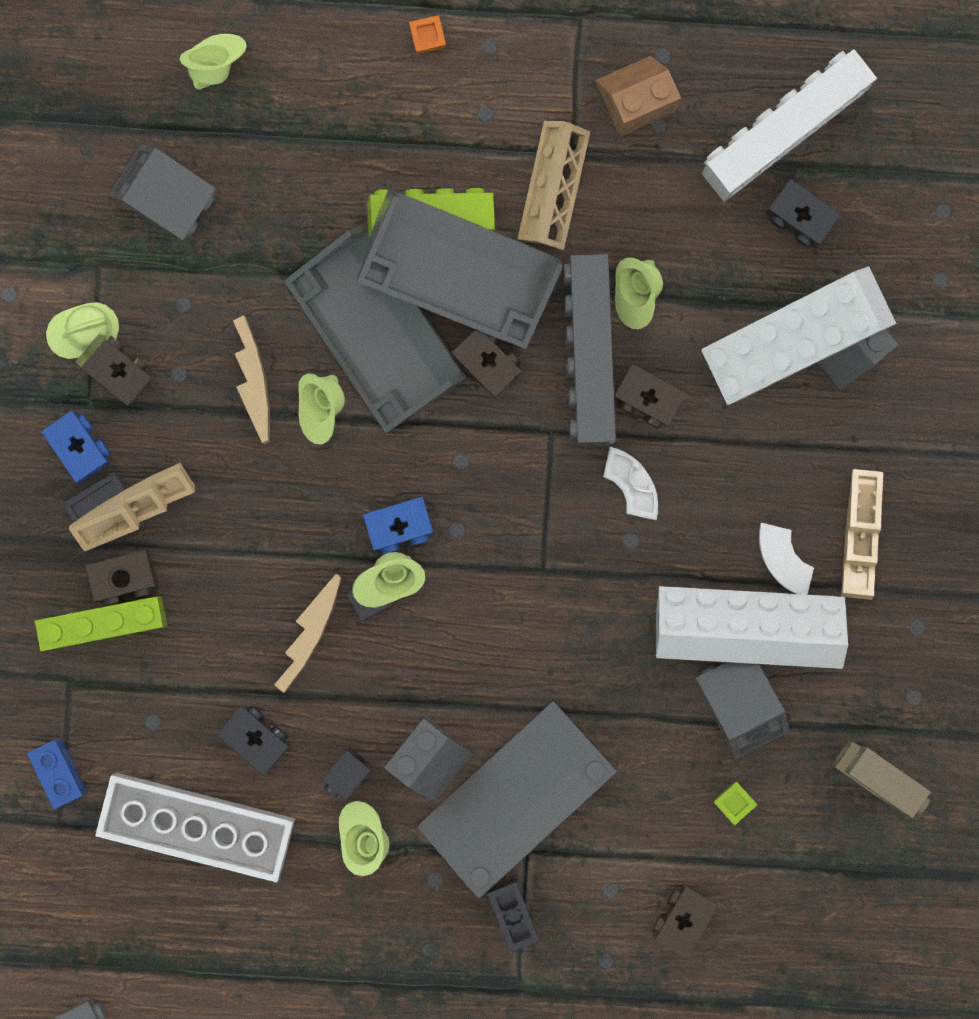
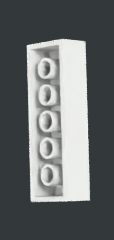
[702,49,877,202]
[701,266,896,405]
[656,586,848,669]
[95,773,295,882]

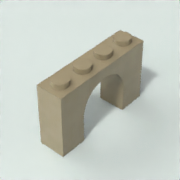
[831,740,931,818]

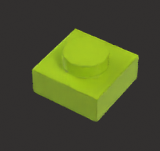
[713,781,757,825]

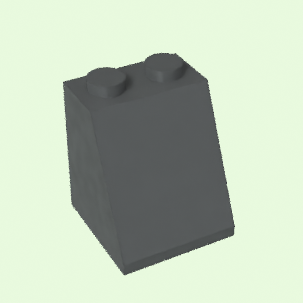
[109,144,216,240]
[817,329,899,390]
[696,662,790,760]
[384,715,473,802]

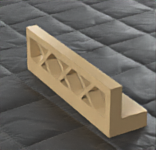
[517,121,590,250]

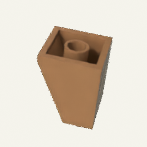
[595,56,681,136]

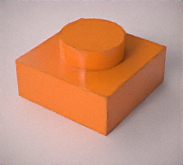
[409,15,446,54]

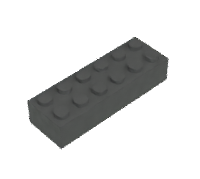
[563,254,616,446]

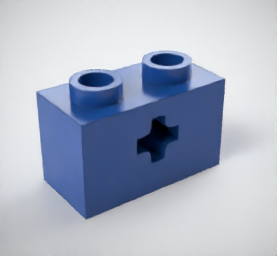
[41,411,111,484]
[363,497,433,555]
[27,738,88,809]

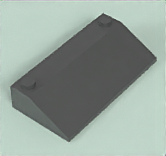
[356,188,564,349]
[284,225,467,433]
[417,701,617,898]

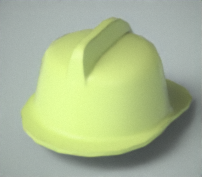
[180,34,247,90]
[615,258,663,329]
[46,302,119,359]
[298,373,345,445]
[352,552,425,607]
[339,801,390,876]

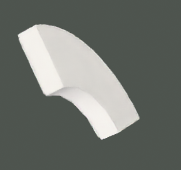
[603,447,658,520]
[759,523,814,595]

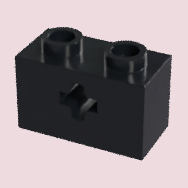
[766,179,841,248]
[217,705,290,775]
[323,747,373,799]
[487,878,539,952]

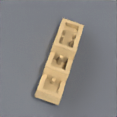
[233,315,270,445]
[69,463,195,552]
[841,469,883,600]
[274,574,342,693]

